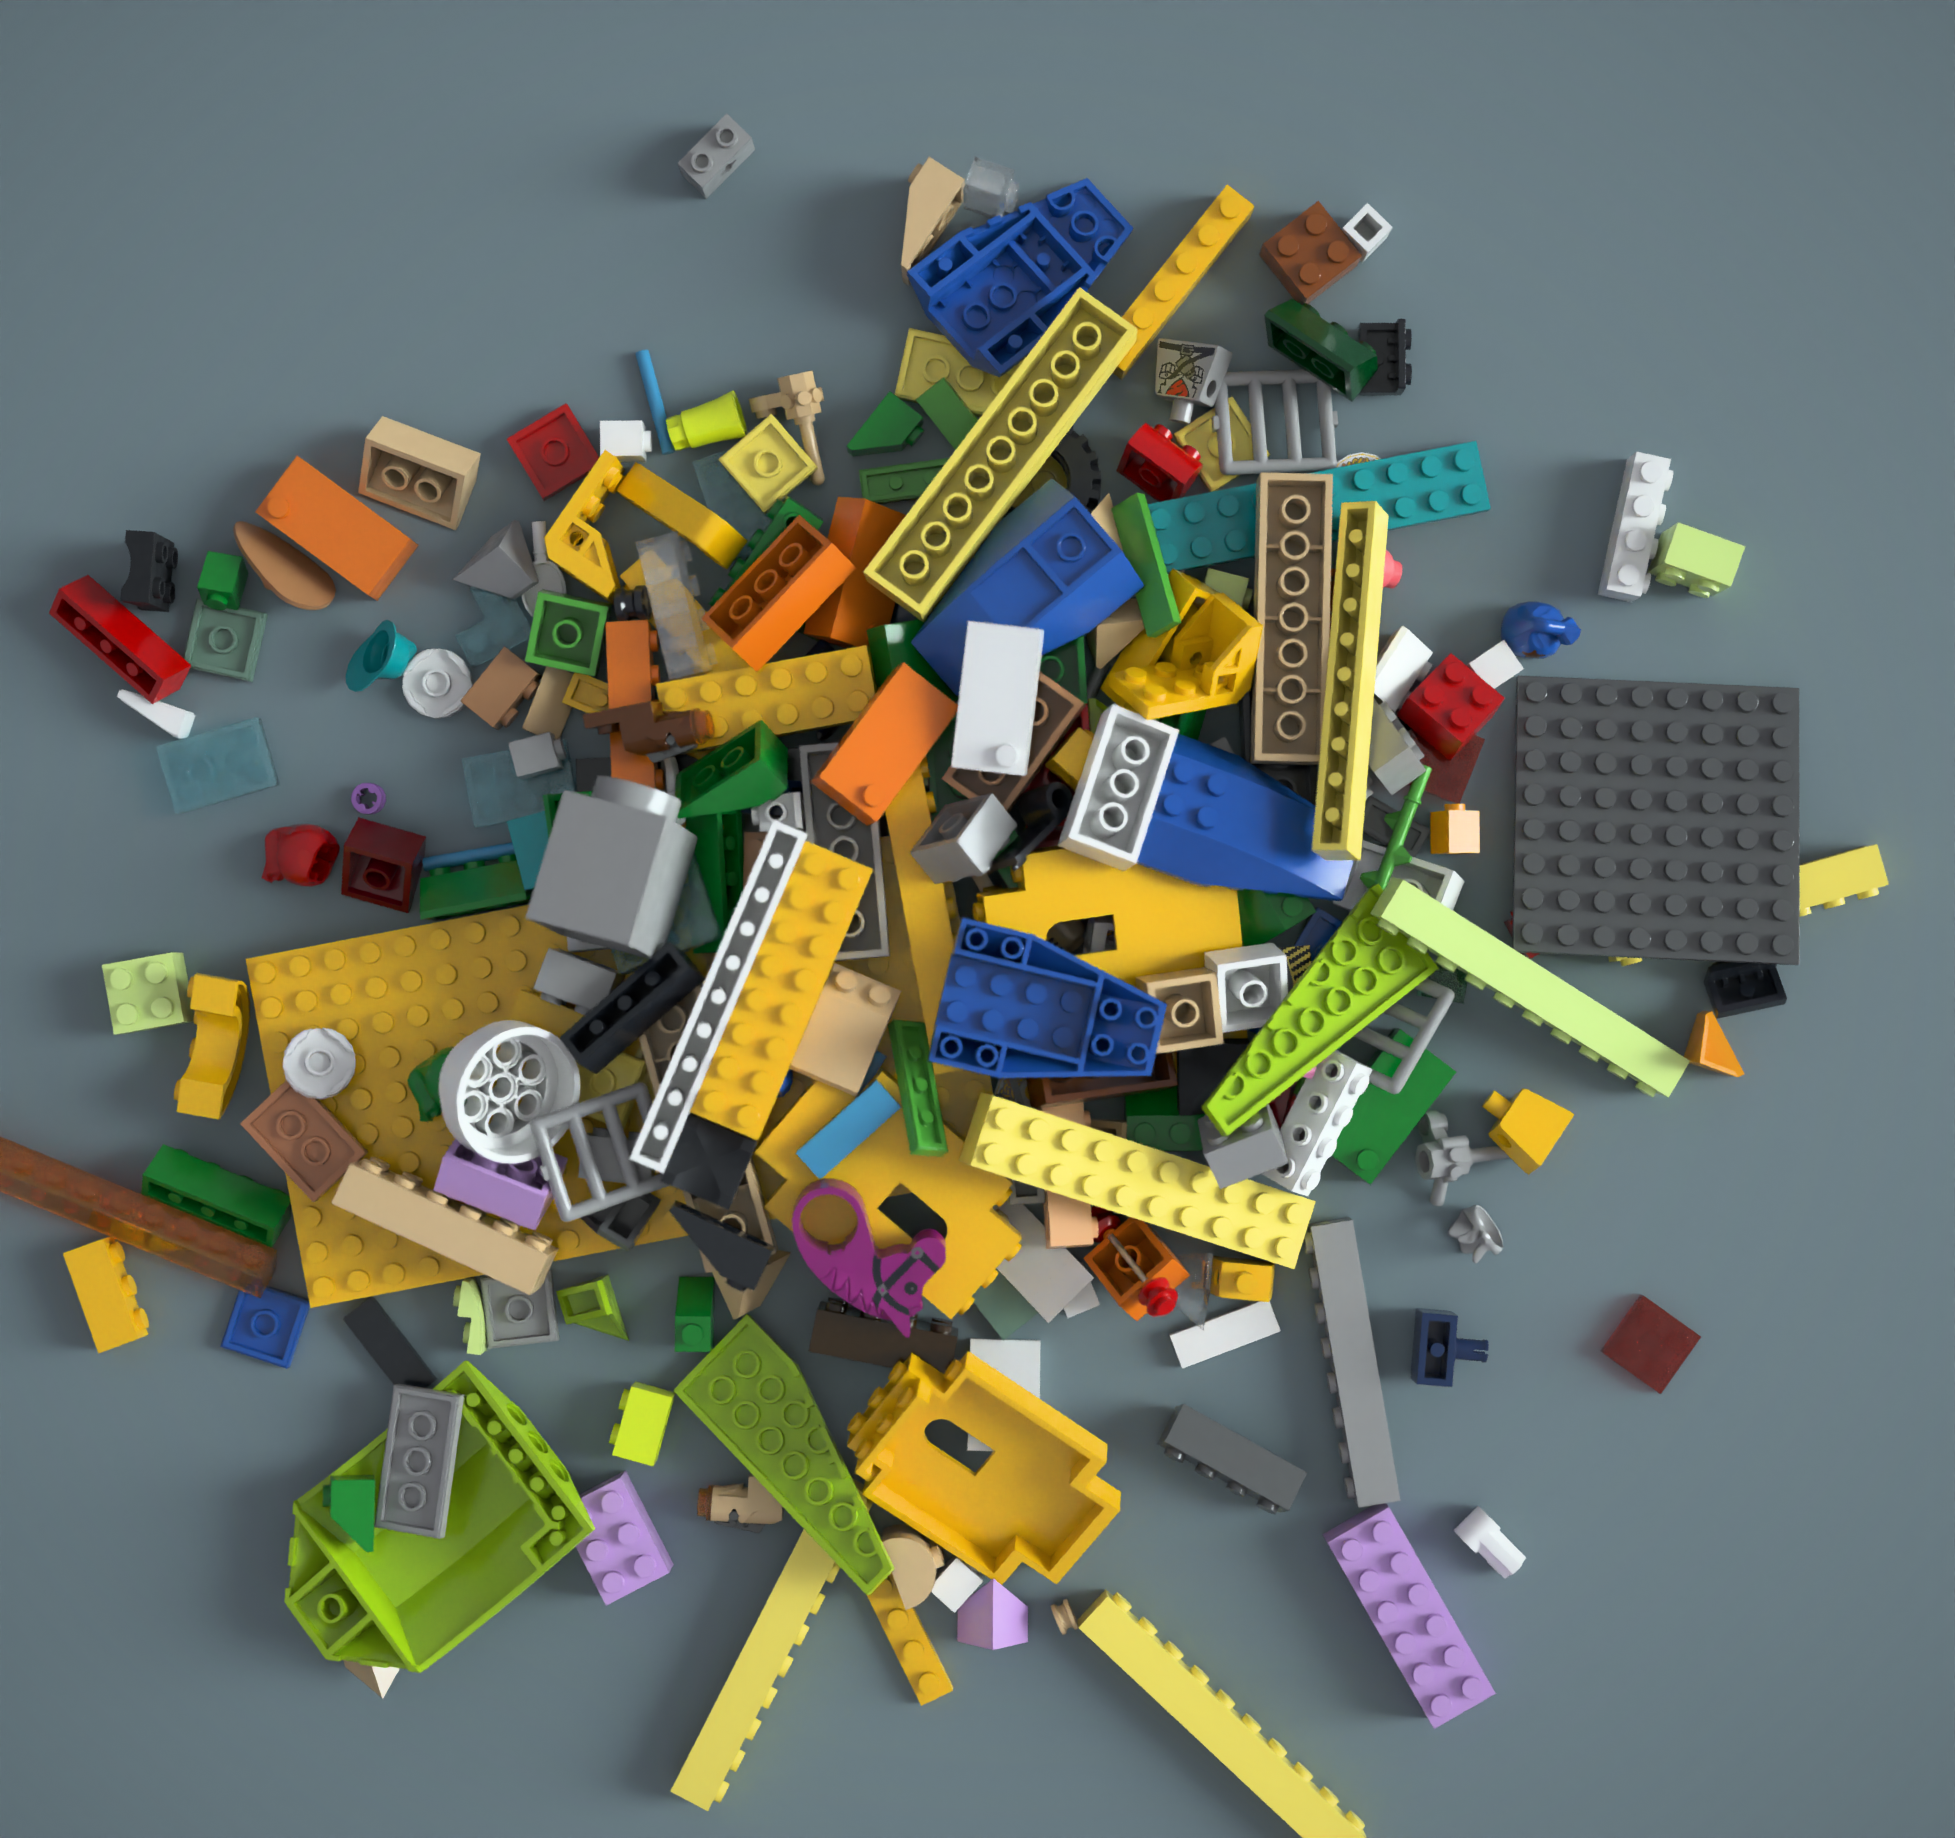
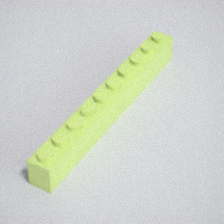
[1370,877,1690,1098]

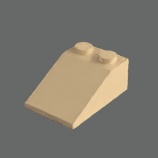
[901,157,965,286]
[789,963,901,1097]

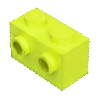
[609,1381,676,1466]

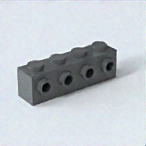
[1157,1404,1307,1515]

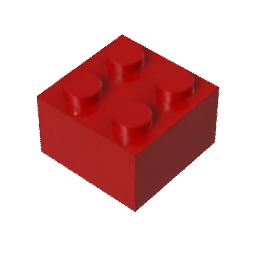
[1397,653,1505,761]

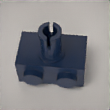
[1410,1308,1489,1387]

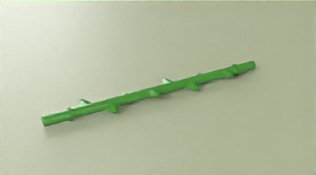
[1293,764,1432,1095]

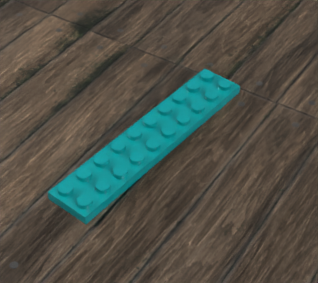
[1148,441,1491,574]

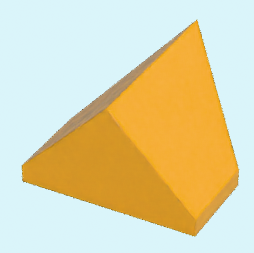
[1683,1011,1744,1077]

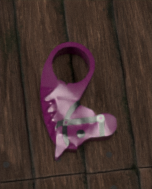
[792,1178,946,1338]

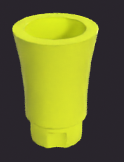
[666,390,748,451]

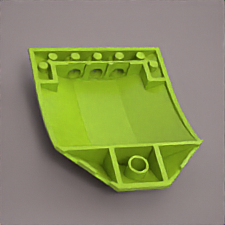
[284,1360,595,1673]

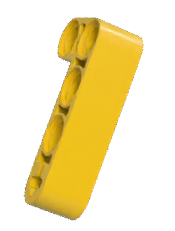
[615,462,748,570]

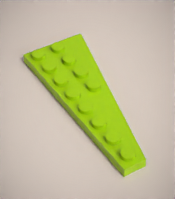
[1201,883,1439,1137]

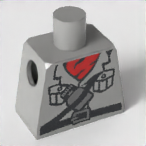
[1155,338,1233,424]

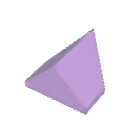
[957,1578,1028,1650]

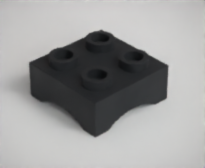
[120,530,178,612]
[1177,1038,1250,1116]
[660,1113,758,1210]

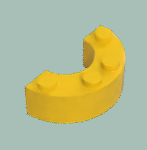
[174,973,250,1120]

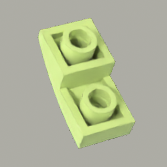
[453,1278,487,1355]

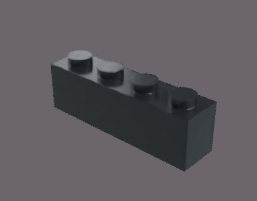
[559,941,706,1074]

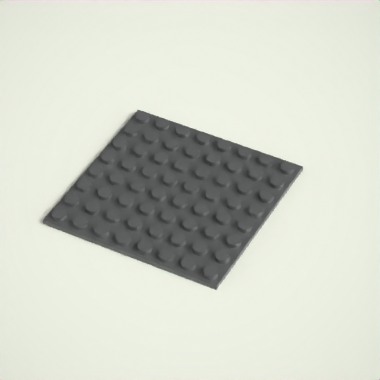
[1512,676,1800,965]

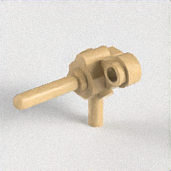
[749,371,825,486]

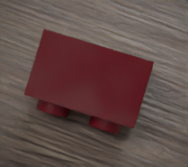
[341,817,426,913]

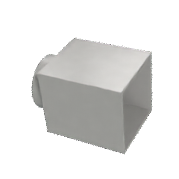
[525,776,698,959]

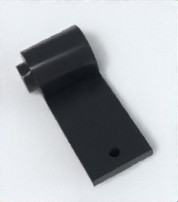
[990,782,1073,872]

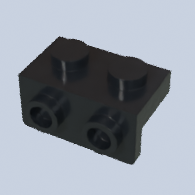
[1359,319,1412,395]
[1703,962,1787,1019]

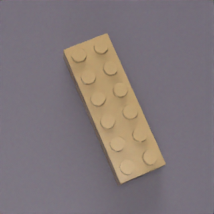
[332,1157,559,1295]

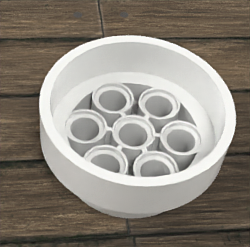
[439,1020,580,1164]

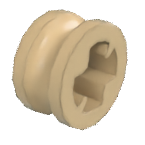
[1050,1598,1079,1635]

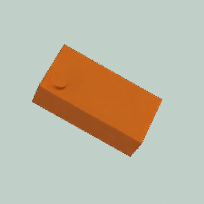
[255,456,419,601]
[803,497,906,649]
[701,515,856,672]
[810,663,958,826]

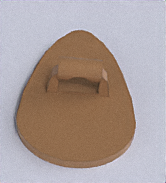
[233,521,336,610]

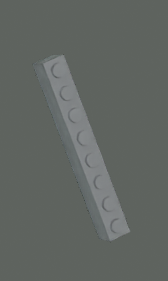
[1303,1217,1400,1508]

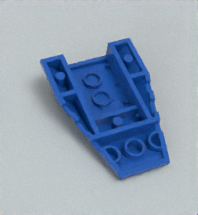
[907,178,1134,377]
[1136,734,1353,901]

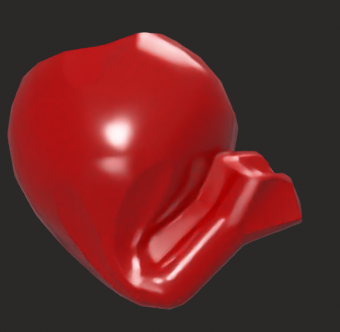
[262,824,340,887]

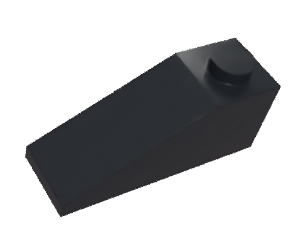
[670,1200,774,1292]

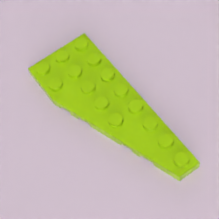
[673,1314,895,1595]

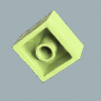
[1647,522,1745,598]
[102,952,194,1035]

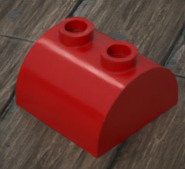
[1116,423,1203,502]

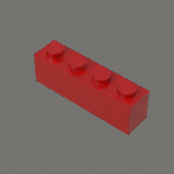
[49,575,192,704]

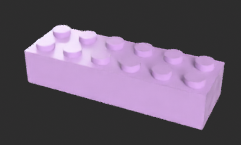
[1322,1503,1496,1729]

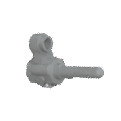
[1415,1110,1510,1206]

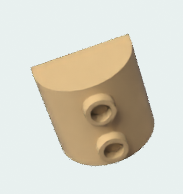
[881,1524,945,1610]

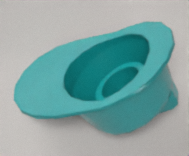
[346,620,417,692]

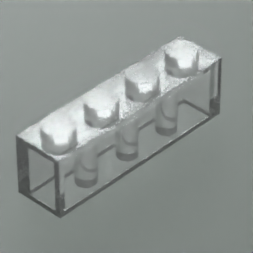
[636,532,718,681]

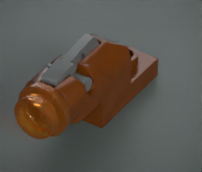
[583,701,715,763]

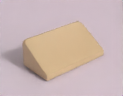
[522,666,573,739]

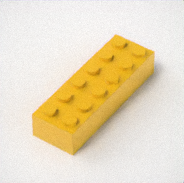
[656,645,878,756]

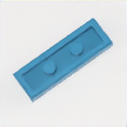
[796,1079,901,1179]

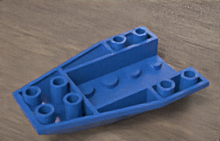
[911,478,1144,697]
[928,917,1167,1078]

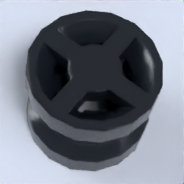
[614,585,652,621]

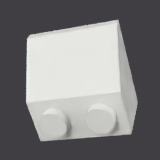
[1374,626,1433,713]

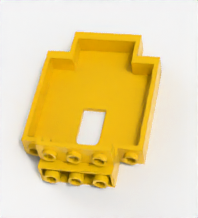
[972,846,1243,988]
[755,1067,1022,1319]
[847,1351,1121,1585]

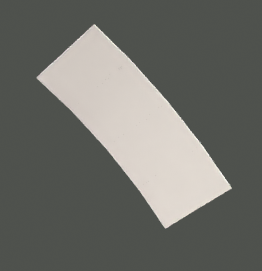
[992,1198,1094,1323]

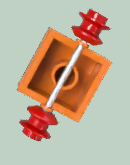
[1083,1206,1190,1321]

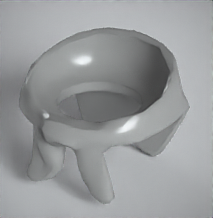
[1447,1205,1504,1263]

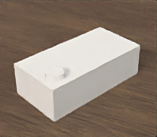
[951,621,1044,776]
[1058,704,1179,871]

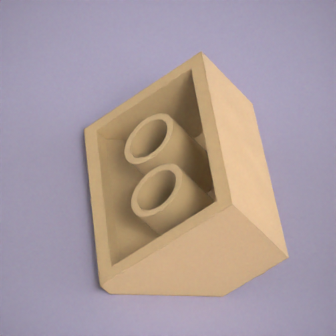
[358,416,481,530]

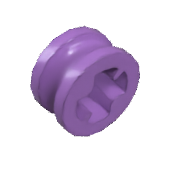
[351,783,386,814]

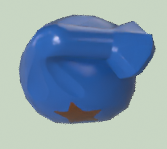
[1501,601,1581,659]

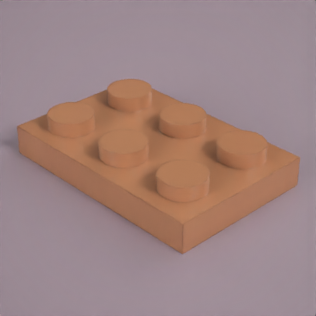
[240,1081,368,1202]

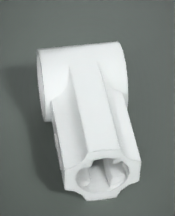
[1453,1506,1526,1579]

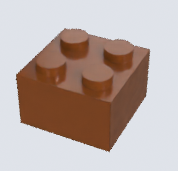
[1259,201,1362,305]

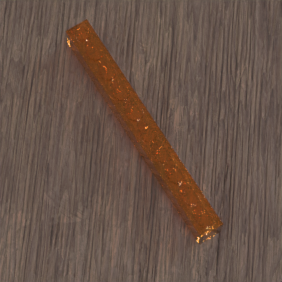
[0,1136,277,1298]

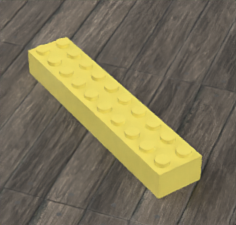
[863,287,1137,623]
[959,1092,1316,1269]

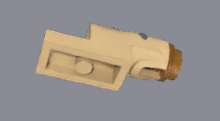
[697,1473,784,1533]

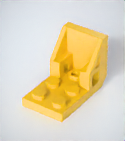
[544,450,625,605]
[1109,592,1263,720]

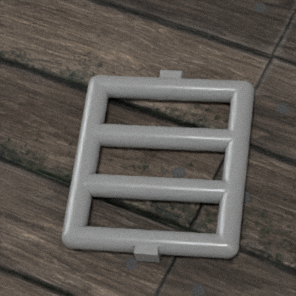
[1211,369,1338,475]
[1353,978,1455,1094]
[530,1082,670,1222]

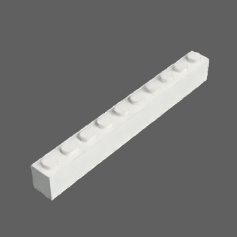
[629,820,808,1173]

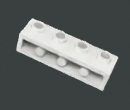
[1597,452,1673,602]
[1261,1050,1373,1196]

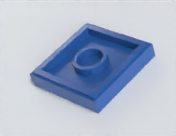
[220,1278,310,1369]

